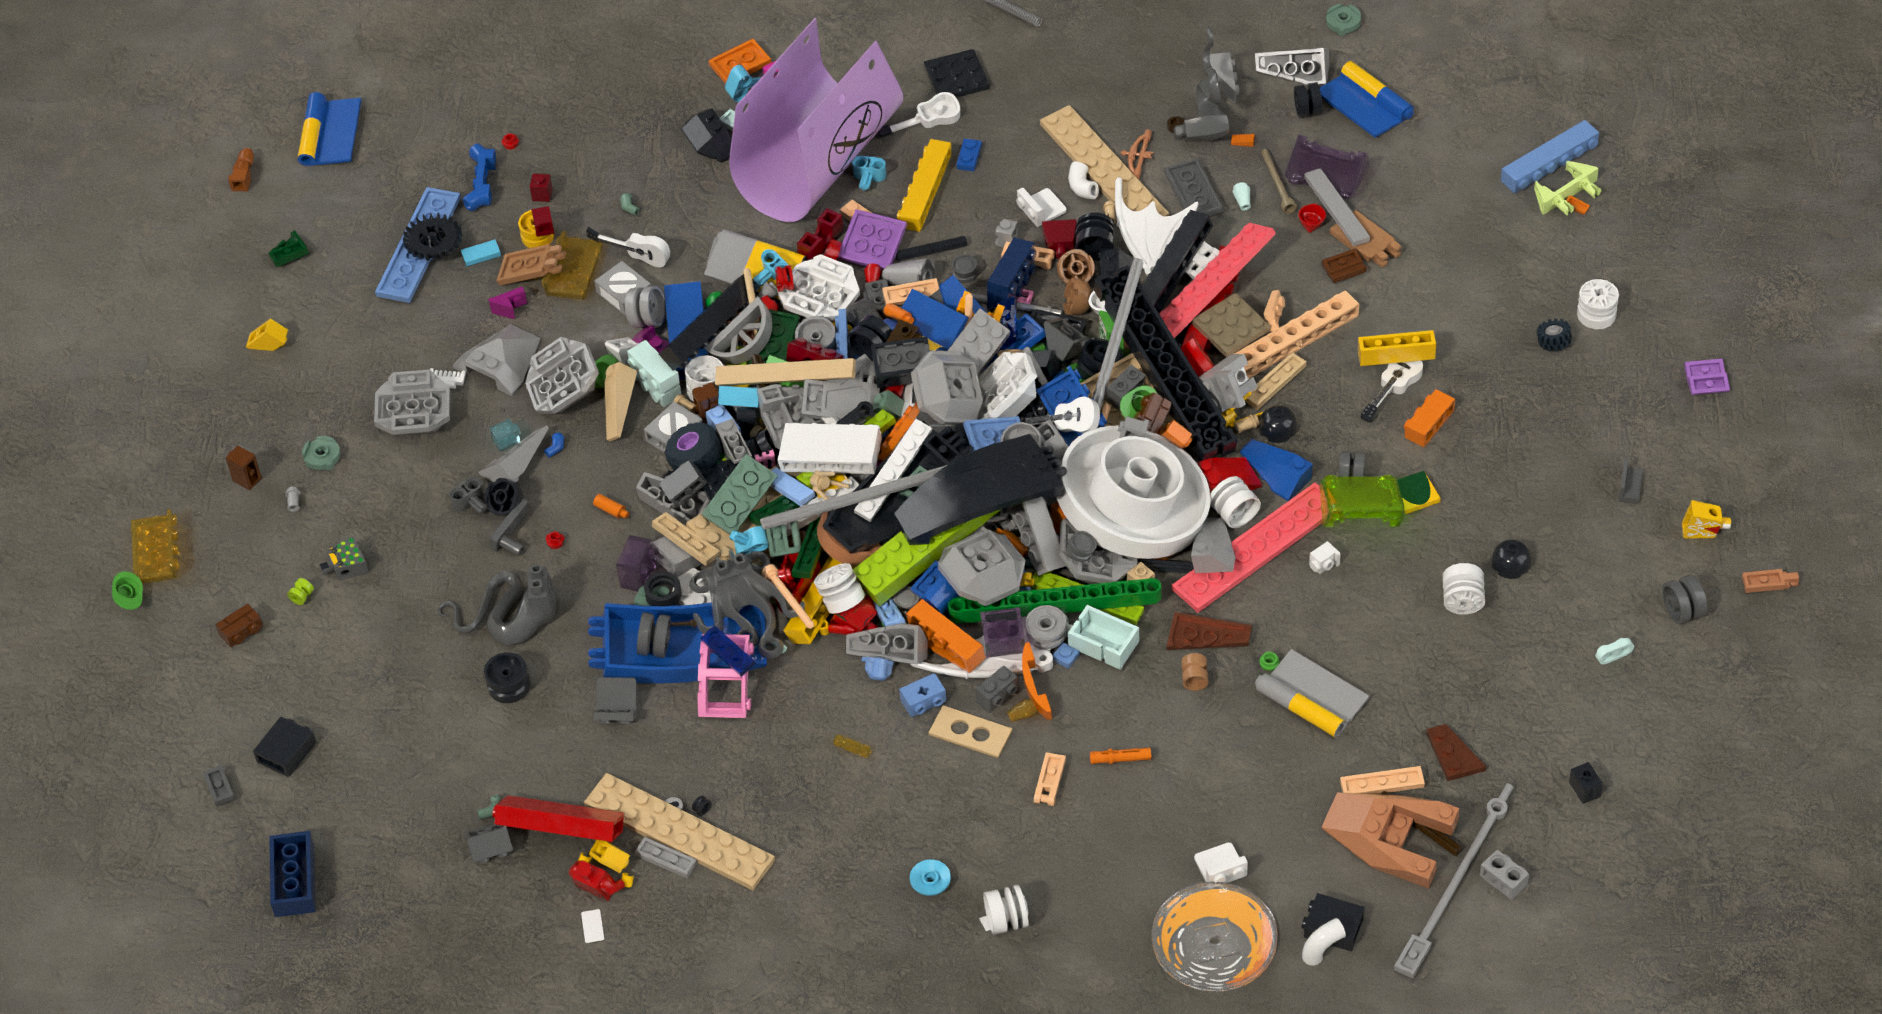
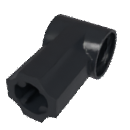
[837,401,873,425]
[737,407,756,440]

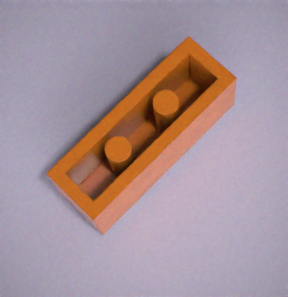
[1404,389,1455,447]

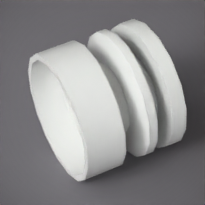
[1577,279,1619,329]
[685,355,723,402]
[1210,476,1261,528]
[814,563,865,614]
[1442,563,1485,614]
[983,884,1028,935]

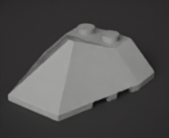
[453,324,541,396]
[757,384,825,449]

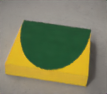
[1389,471,1441,514]

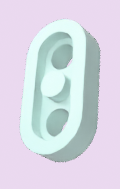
[1595,638,1634,664]

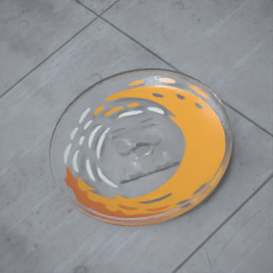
[1152,881,1277,992]

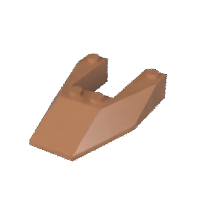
[1322,792,1460,889]

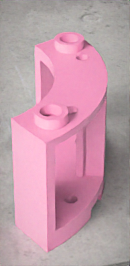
[698,634,754,718]

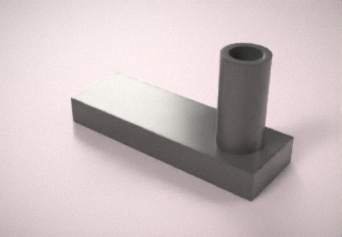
[490,498,528,556]

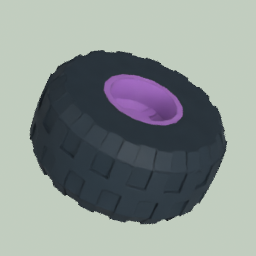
[665,422,722,471]

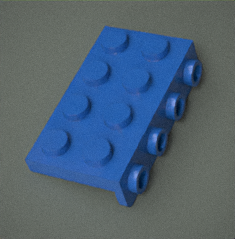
[1036,366,1108,446]

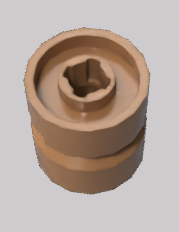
[1181,653,1208,691]

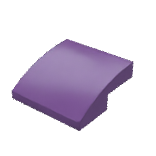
[1684,358,1730,395]

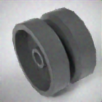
[1662,575,1707,624]
[637,612,671,659]

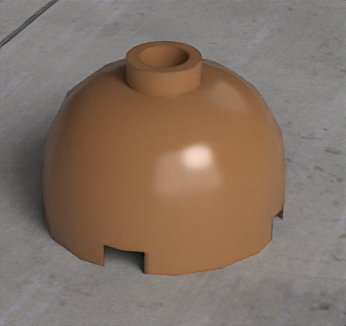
[1057,249,1094,284]
[1063,278,1092,315]

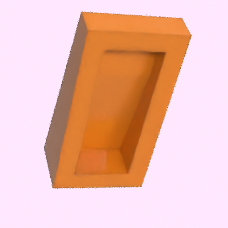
[1231,134,1255,147]
[1566,195,1590,215]

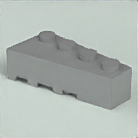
[636,472,710,525]

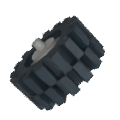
[1537,318,1572,352]

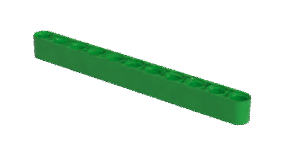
[948,578,1161,624]

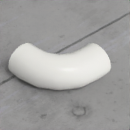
[1068,161,1099,199]
[1302,918,1346,966]

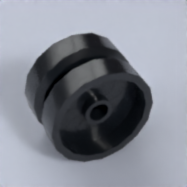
[847,315,892,362]
[1076,338,1123,380]
[484,652,531,703]

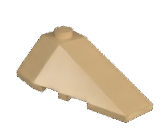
[605,362,637,442]

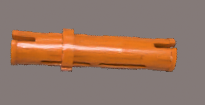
[1090,747,1151,765]

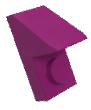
[488,287,527,319]
[632,325,669,353]

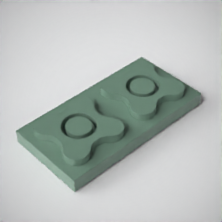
[701,454,777,535]

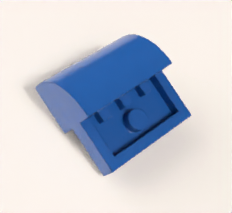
[910,561,960,615]

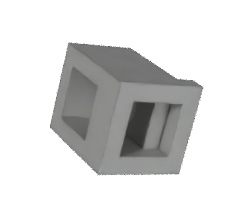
[995,219,1018,247]
[1117,416,1149,438]

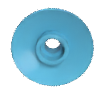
[910,859,951,896]

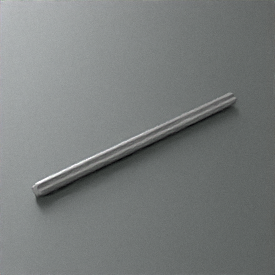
[1093,258,1143,410]
[760,465,947,529]

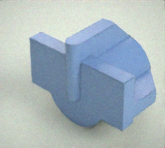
[861,657,894,681]

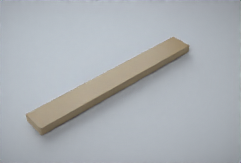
[715,358,856,386]

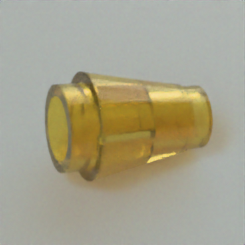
[1007,698,1038,722]

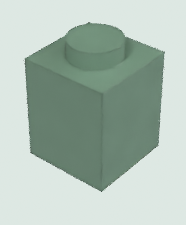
[873,390,905,419]

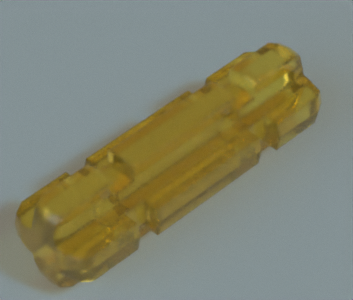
[833,734,871,758]

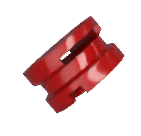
[775,265,794,292]

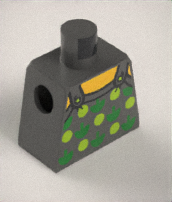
[319,536,369,580]

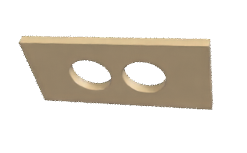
[928,705,1012,758]

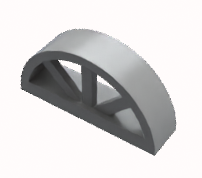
[704,297,772,364]

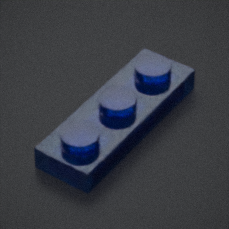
[997,298,1018,346]
[700,625,756,677]

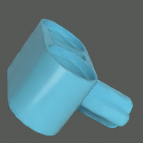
[725,65,761,102]
[852,156,887,191]
[753,249,788,287]
[729,526,768,555]

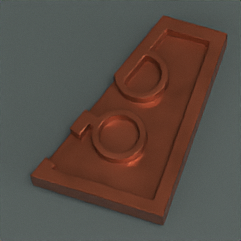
[1426,724,1486,781]

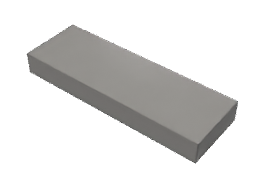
[634,837,698,879]

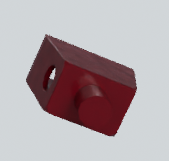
[1042,219,1076,259]

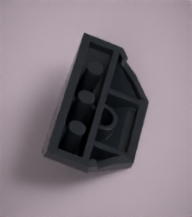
[682,108,732,163]

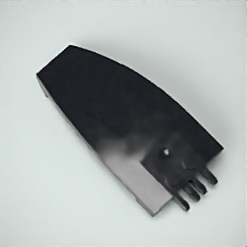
[823,421,974,554]
[894,434,1067,545]

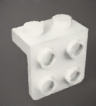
[1016,188,1066,227]
[1194,843,1248,889]

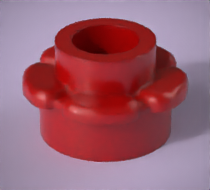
[501,133,519,150]
[545,531,564,549]
[778,566,794,585]

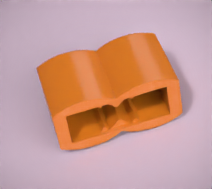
[1159,420,1192,449]

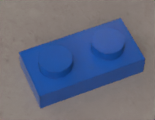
[956,139,982,171]

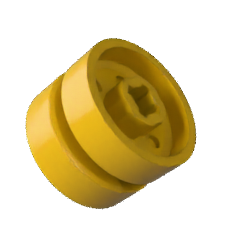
[518,210,554,248]

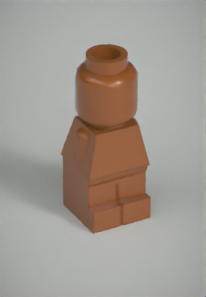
[228,148,254,191]

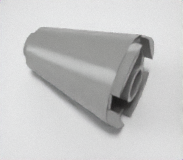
[882,258,935,286]

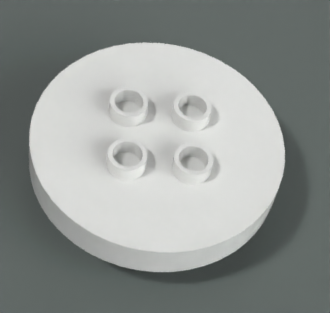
[1057,426,1211,559]

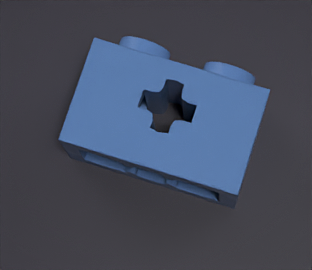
[899,673,946,717]

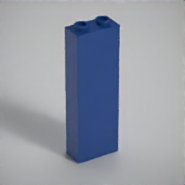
[664,281,708,380]

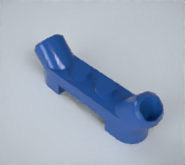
[463,143,496,212]

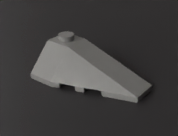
[1255,48,1330,84]
[478,425,549,482]
[1191,517,1236,573]

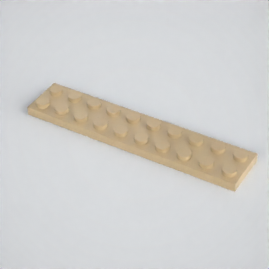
[1040,105,1169,216]
[584,773,775,890]

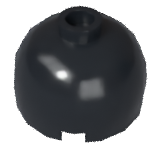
[1259,405,1297,443]
[484,478,524,516]
[1491,539,1531,579]

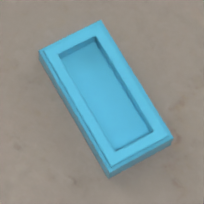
[461,240,501,266]

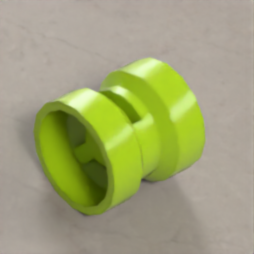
[287,578,314,605]

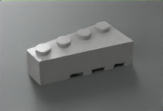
[1005,497,1067,576]

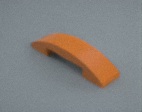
[1022,642,1052,720]

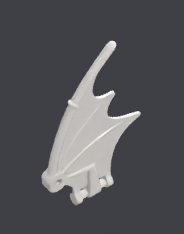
[1115,177,1220,280]
[910,613,1072,679]

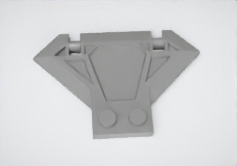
[801,354,880,425]

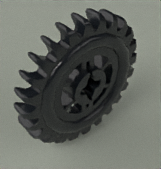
[403,213,463,261]

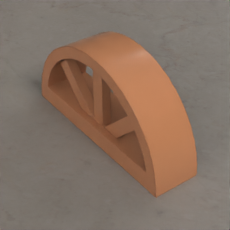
[817,509,881,567]

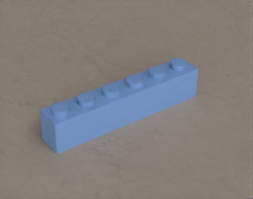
[1501,120,1599,193]

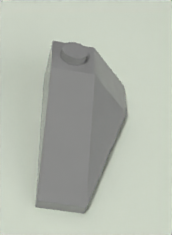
[846,623,928,665]

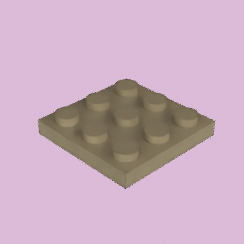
[1192,293,1271,357]

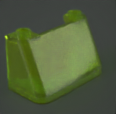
[1319,475,1405,527]

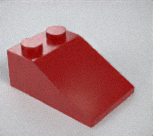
[1197,457,1262,495]

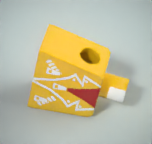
[1682,500,1731,538]

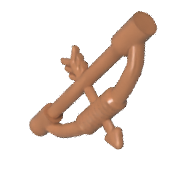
[1121,130,1154,179]

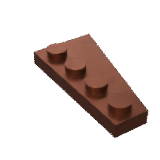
[1166,612,1252,650]

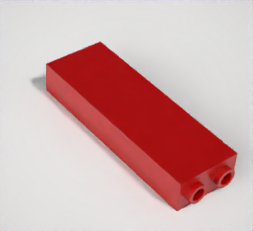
[492,795,624,842]

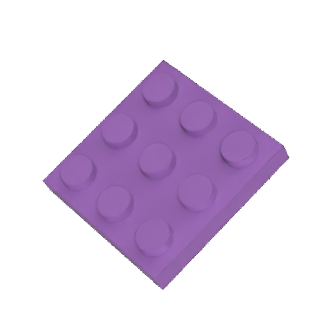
[838,209,907,271]

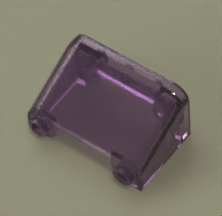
[1285,134,1370,199]

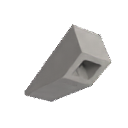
[1210,52,1239,103]
[715,419,752,464]

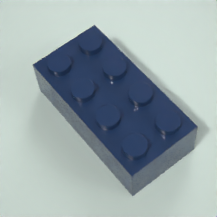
[987,237,1036,315]
[269,831,316,917]

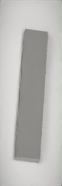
[1304,168,1370,247]

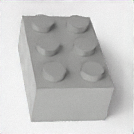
[948,309,1011,376]

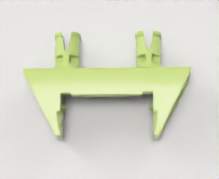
[1534,161,1601,216]

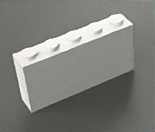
[778,423,882,474]

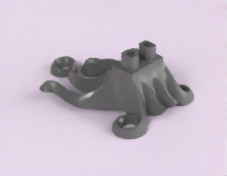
[689,550,805,658]

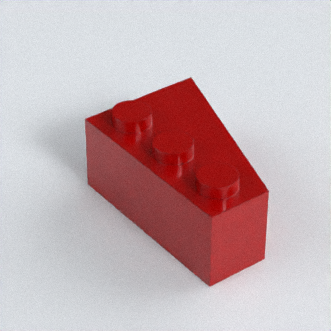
[775,553,821,613]

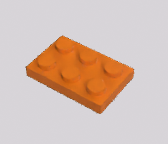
[708,39,772,84]
[878,401,920,461]

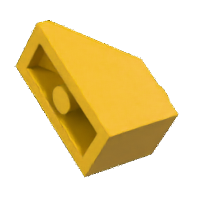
[246,318,288,351]
[588,840,630,873]

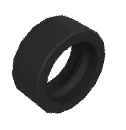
[644,572,682,606]

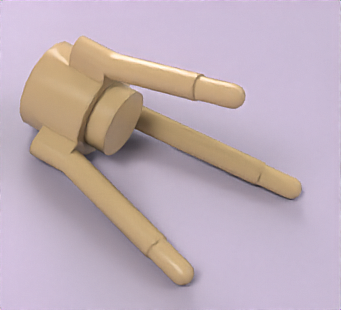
[810,470,850,500]

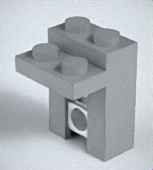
[1199,354,1257,412]

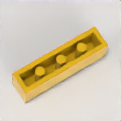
[1358,330,1436,366]

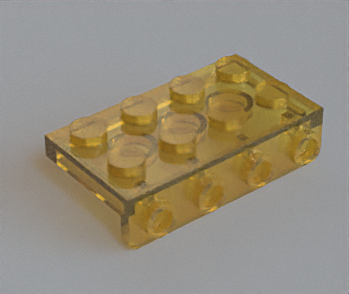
[542,231,603,300]
[131,508,180,583]

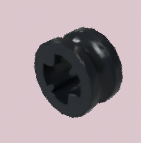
[692,795,712,816]

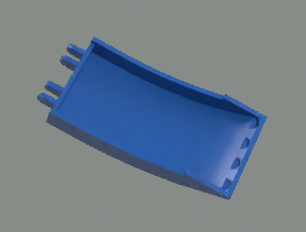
[588,602,767,684]

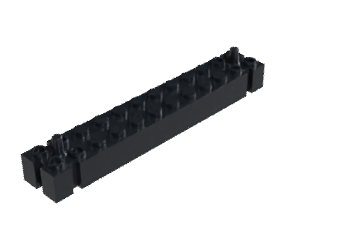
[1094,265,1238,462]

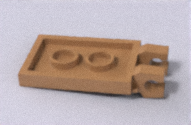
[1330,210,1401,268]
[496,244,567,286]

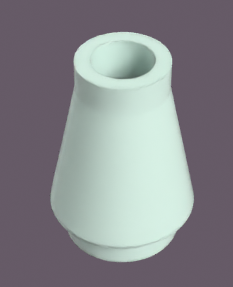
[1232,182,1251,211]

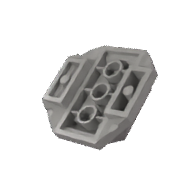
[525,337,599,414]
[911,350,983,425]
[374,369,451,436]
[1059,518,1137,583]
[938,530,1026,606]

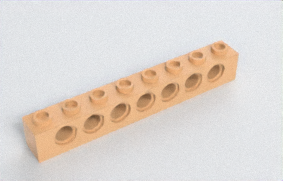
[1233,290,1359,379]

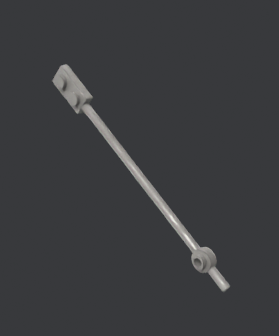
[1394,783,1514,978]

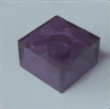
[616,535,657,592]
[980,607,1025,658]

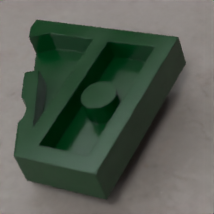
[268,230,309,267]

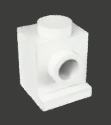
[1309,541,1340,574]

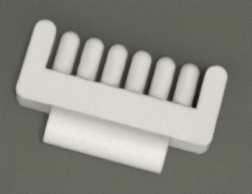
[430,368,466,389]

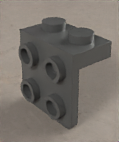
[594,677,637,724]

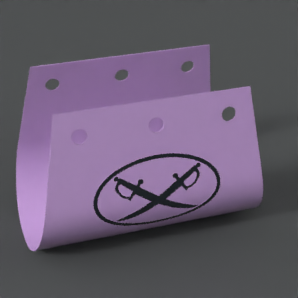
[729,18,903,222]

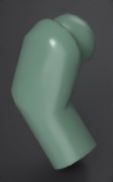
[620,193,640,216]
[477,795,501,820]

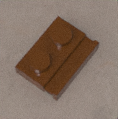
[1322,249,1367,284]

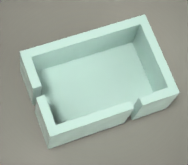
[627,340,681,407]
[1068,605,1139,670]

